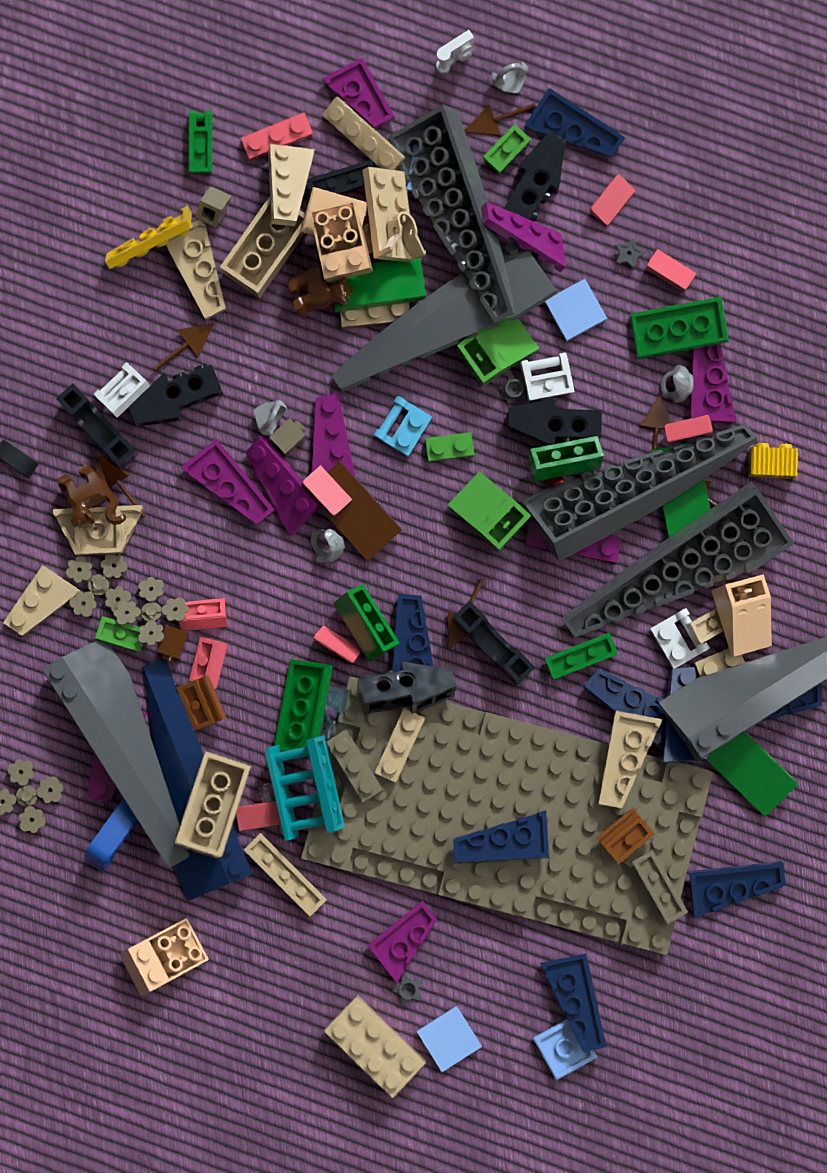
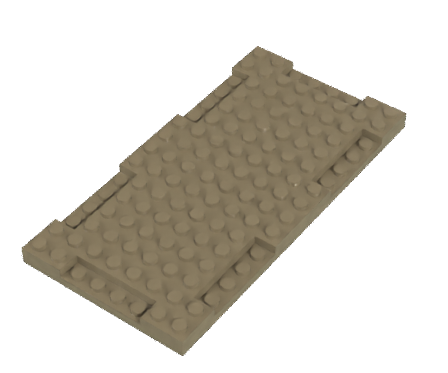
[302,676,713,955]

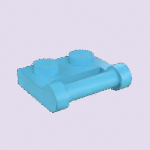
[373,396,432,457]

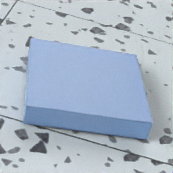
[545,279,607,342]
[417,1006,482,1072]
[533,1019,597,1080]

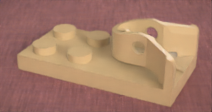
[363,167,426,262]

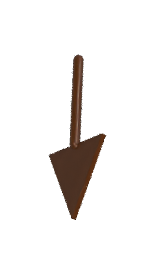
[464,104,536,136]
[153,323,214,371]
[640,394,671,450]
[98,453,146,518]
[448,579,483,649]

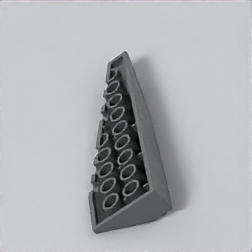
[522,424,758,561]
[562,482,794,637]

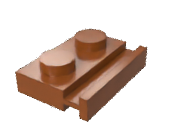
[177,675,226,731]
[596,808,655,865]

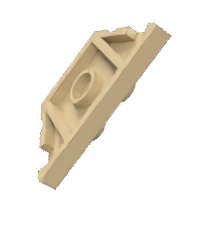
[53,505,143,556]

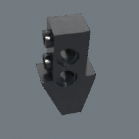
[503,132,566,222]
[129,364,223,427]
[508,399,602,446]
[357,662,456,715]

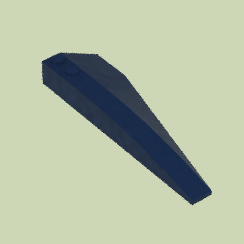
[143,659,253,901]

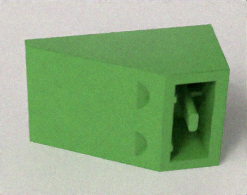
[456,318,539,387]
[448,472,531,552]

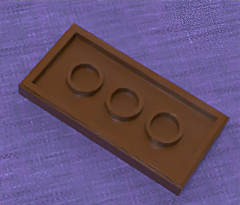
[319,461,402,561]

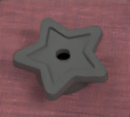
[616,238,645,268]
[498,374,527,404]
[320,715,336,741]
[392,974,422,1005]

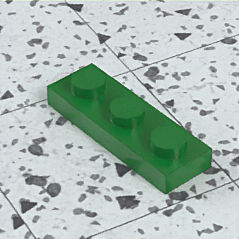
[544,633,618,680]

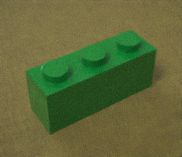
[528,436,604,482]
[333,584,399,662]

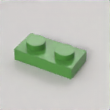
[483,124,531,174]
[425,432,474,462]
[95,616,143,652]

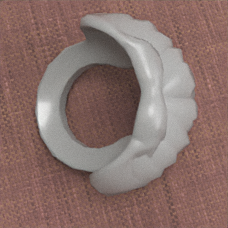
[491,61,528,93]
[661,365,694,403]
[254,400,287,436]
[311,529,345,563]

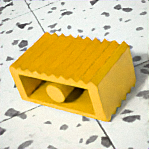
[748,443,798,479]

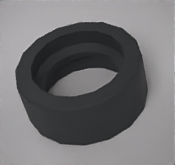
[0,439,39,479]

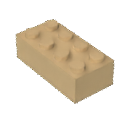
[220,197,306,299]
[174,751,251,859]
[324,995,426,1098]

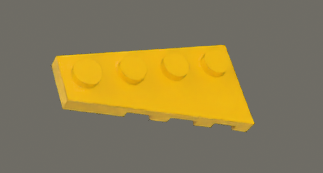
[105,205,192,269]

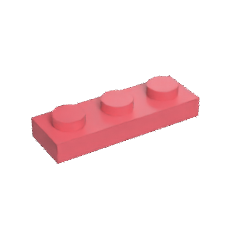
[241,113,313,161]

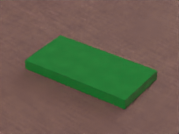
[331,258,426,312]
[630,296,729,360]
[650,442,710,538]
[274,659,333,757]
[706,732,798,816]

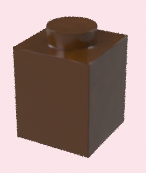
[157,625,190,663]

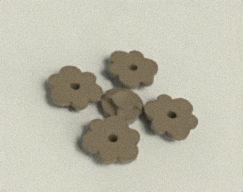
[66,554,131,617]
[114,577,189,646]
[0,759,64,833]

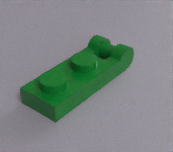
[189,110,213,174]

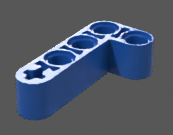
[83,798,138,873]

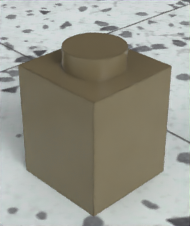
[195,187,231,227]
[269,418,306,457]

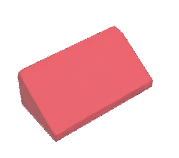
[589,174,635,226]
[645,249,696,293]
[664,415,713,442]
[302,465,352,516]
[179,598,227,631]
[314,626,362,664]
[188,637,227,689]
[236,801,281,831]

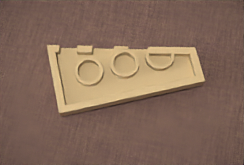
[165,220,226,320]
[598,711,662,808]

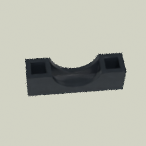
[56,383,139,469]
[451,601,536,685]

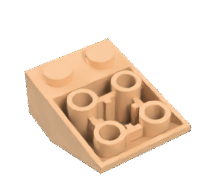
[301,187,373,254]
[309,200,373,283]
[711,574,772,657]
[119,918,209,996]

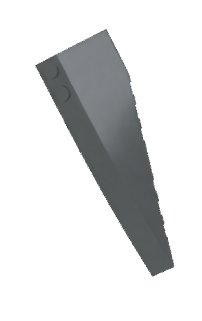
[389,105,516,324]
[332,240,558,392]
[658,637,827,762]
[42,640,190,869]

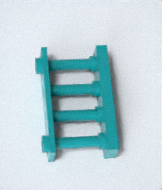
[264,735,345,841]

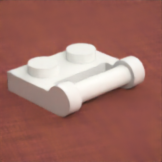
[436,30,474,74]
[520,353,575,402]
[93,362,151,417]
[650,608,710,668]

